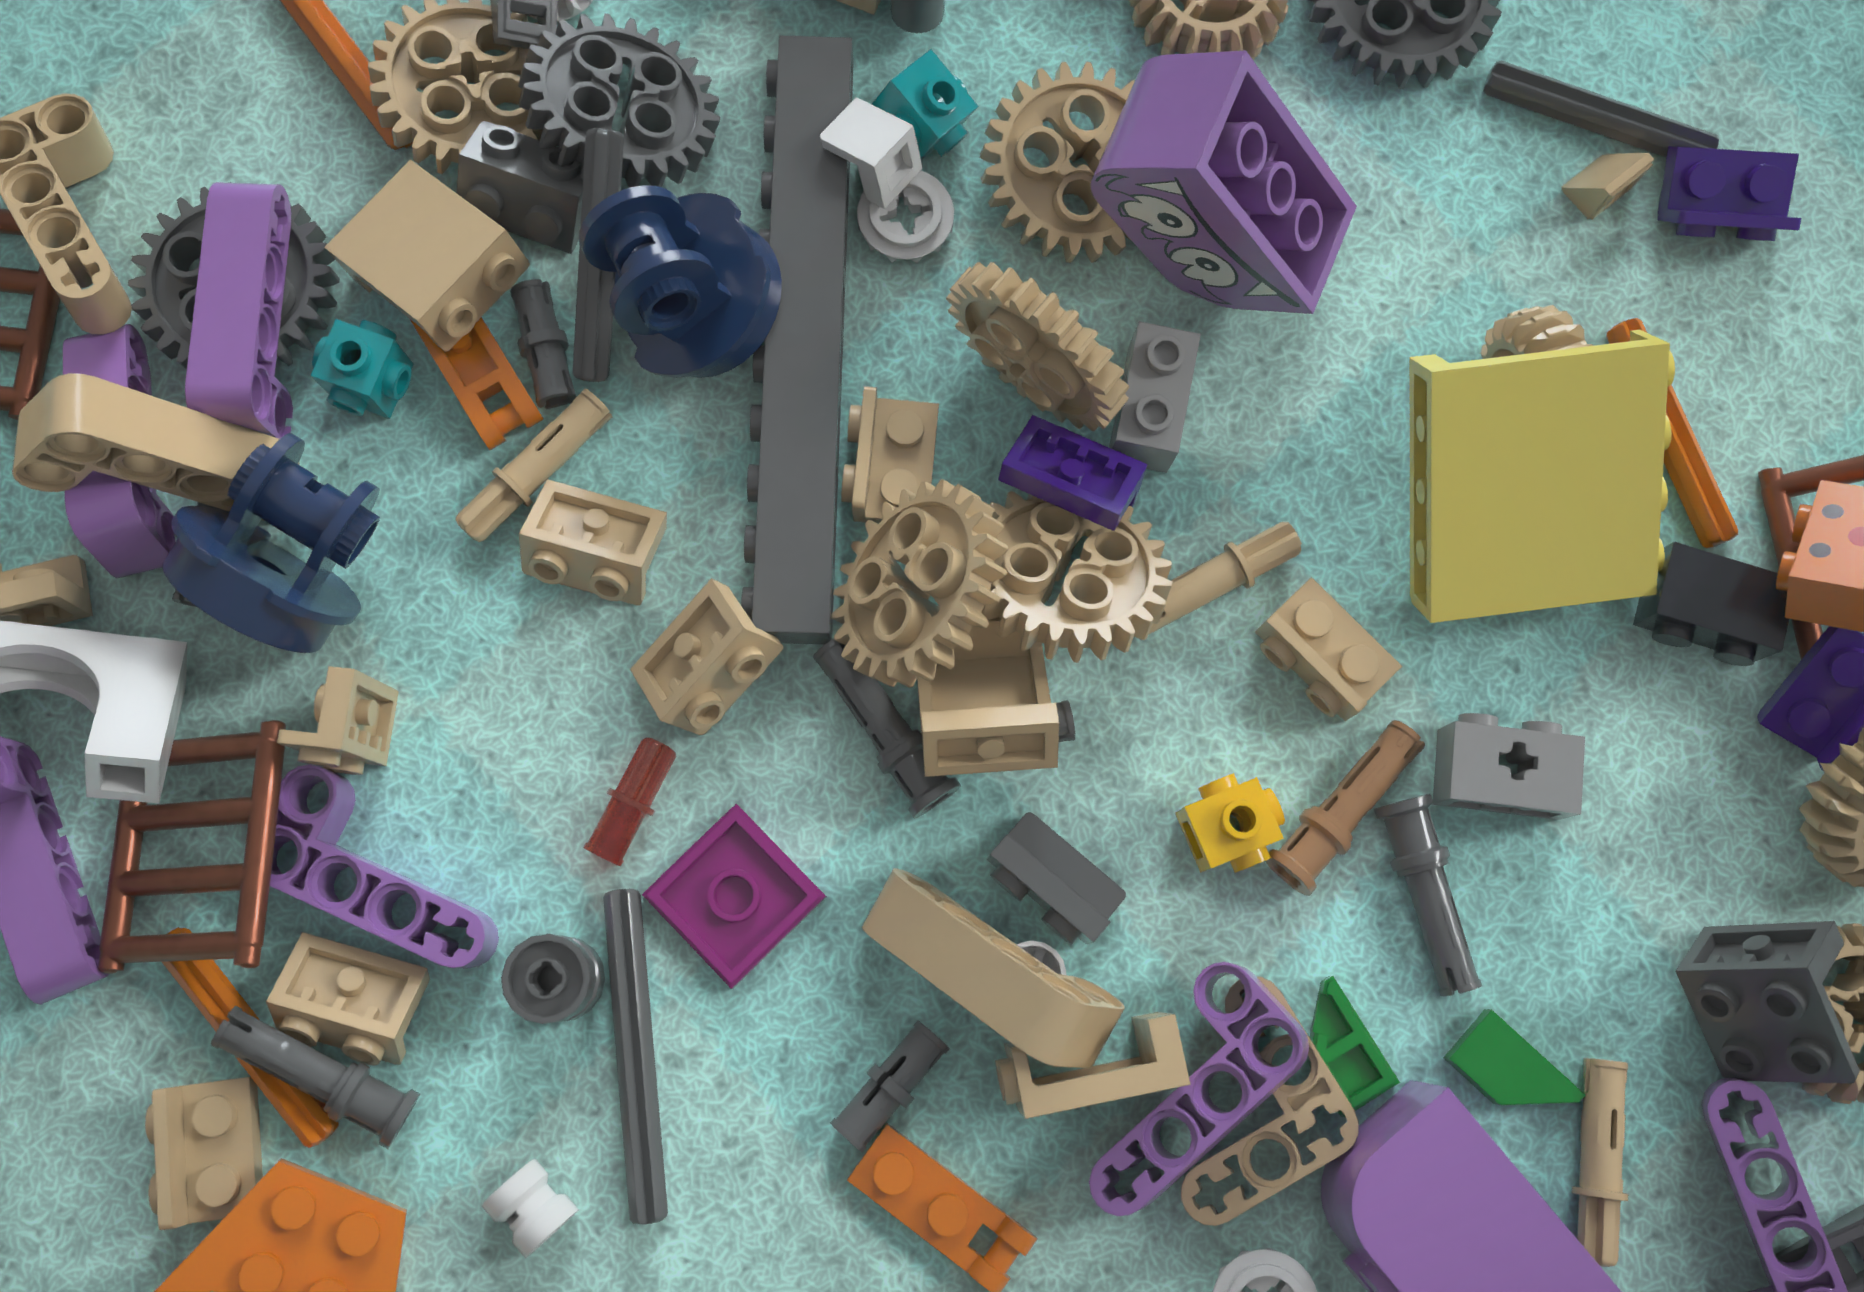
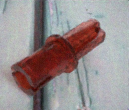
[583,737,676,867]

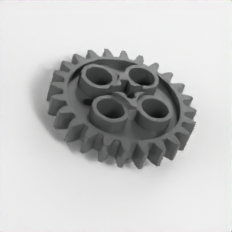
[1309,0,1502,89]
[518,14,720,188]
[128,182,340,369]

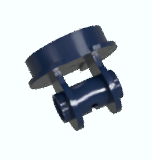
[579,185,782,378]
[162,433,380,653]

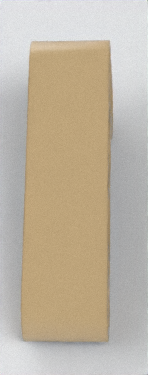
[0,94,132,335]
[12,374,300,521]
[862,868,1125,1068]

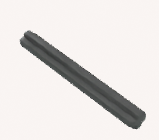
[603,888,668,1225]

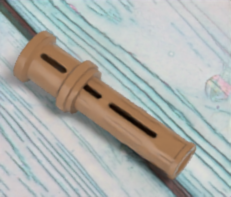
[1265,720,1425,896]

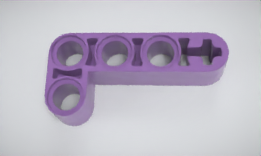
[185,182,293,439]
[63,324,176,578]
[0,737,109,1005]
[270,764,499,969]
[1089,962,1309,1216]
[1701,1078,1848,1292]

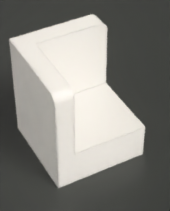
[820,97,923,209]

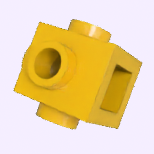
[1175,773,1285,873]

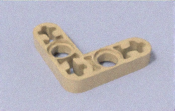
[1181,977,1359,1226]

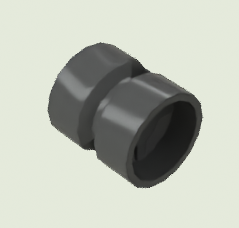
[501,934,605,1024]

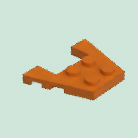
[154,1158,407,1292]

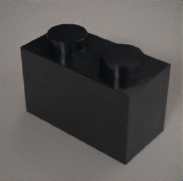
[1633,542,1789,666]

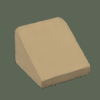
[1561,153,1654,220]

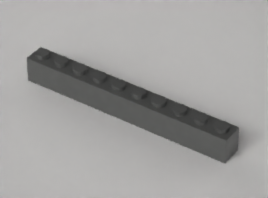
[741,35,854,645]

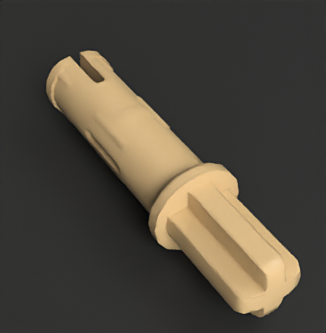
[455,388,613,542]
[1140,522,1302,640]
[1572,1058,1628,1267]

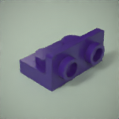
[1658,146,1802,241]
[998,415,1148,531]
[1757,626,1864,771]

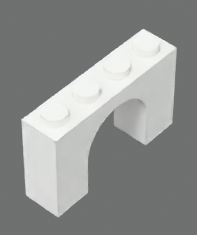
[0,621,187,804]

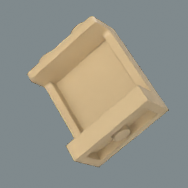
[324,160,530,351]
[917,617,1059,777]
[995,1012,1191,1119]

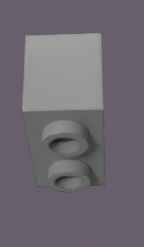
[1109,321,1201,473]
[1432,713,1585,820]

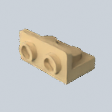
[841,386,939,524]
[519,479,667,605]
[0,555,93,626]
[1255,577,1402,721]
[630,578,783,735]
[277,666,399,775]
[266,932,430,1065]
[145,1077,263,1230]

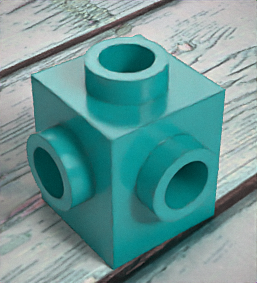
[871,49,979,160]
[310,319,414,419]

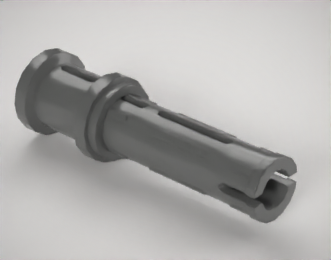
[813,639,961,819]
[1374,793,1482,996]
[211,1006,420,1149]

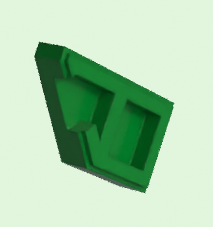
[1306,976,1400,1117]
[1443,1009,1585,1105]

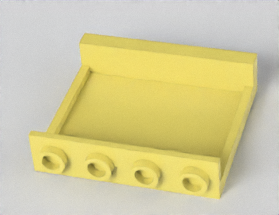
[1409,330,1675,623]

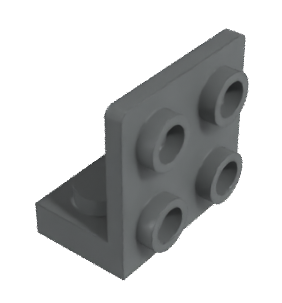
[1675,921,1860,1084]

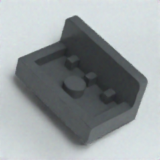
[456,121,583,254]
[987,812,1126,945]

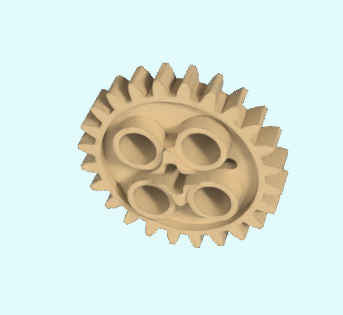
[368,0,543,174]
[980,62,1135,263]
[946,262,1129,431]
[831,479,1008,688]
[981,491,1172,663]

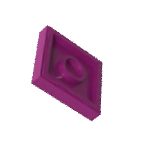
[642,804,827,989]

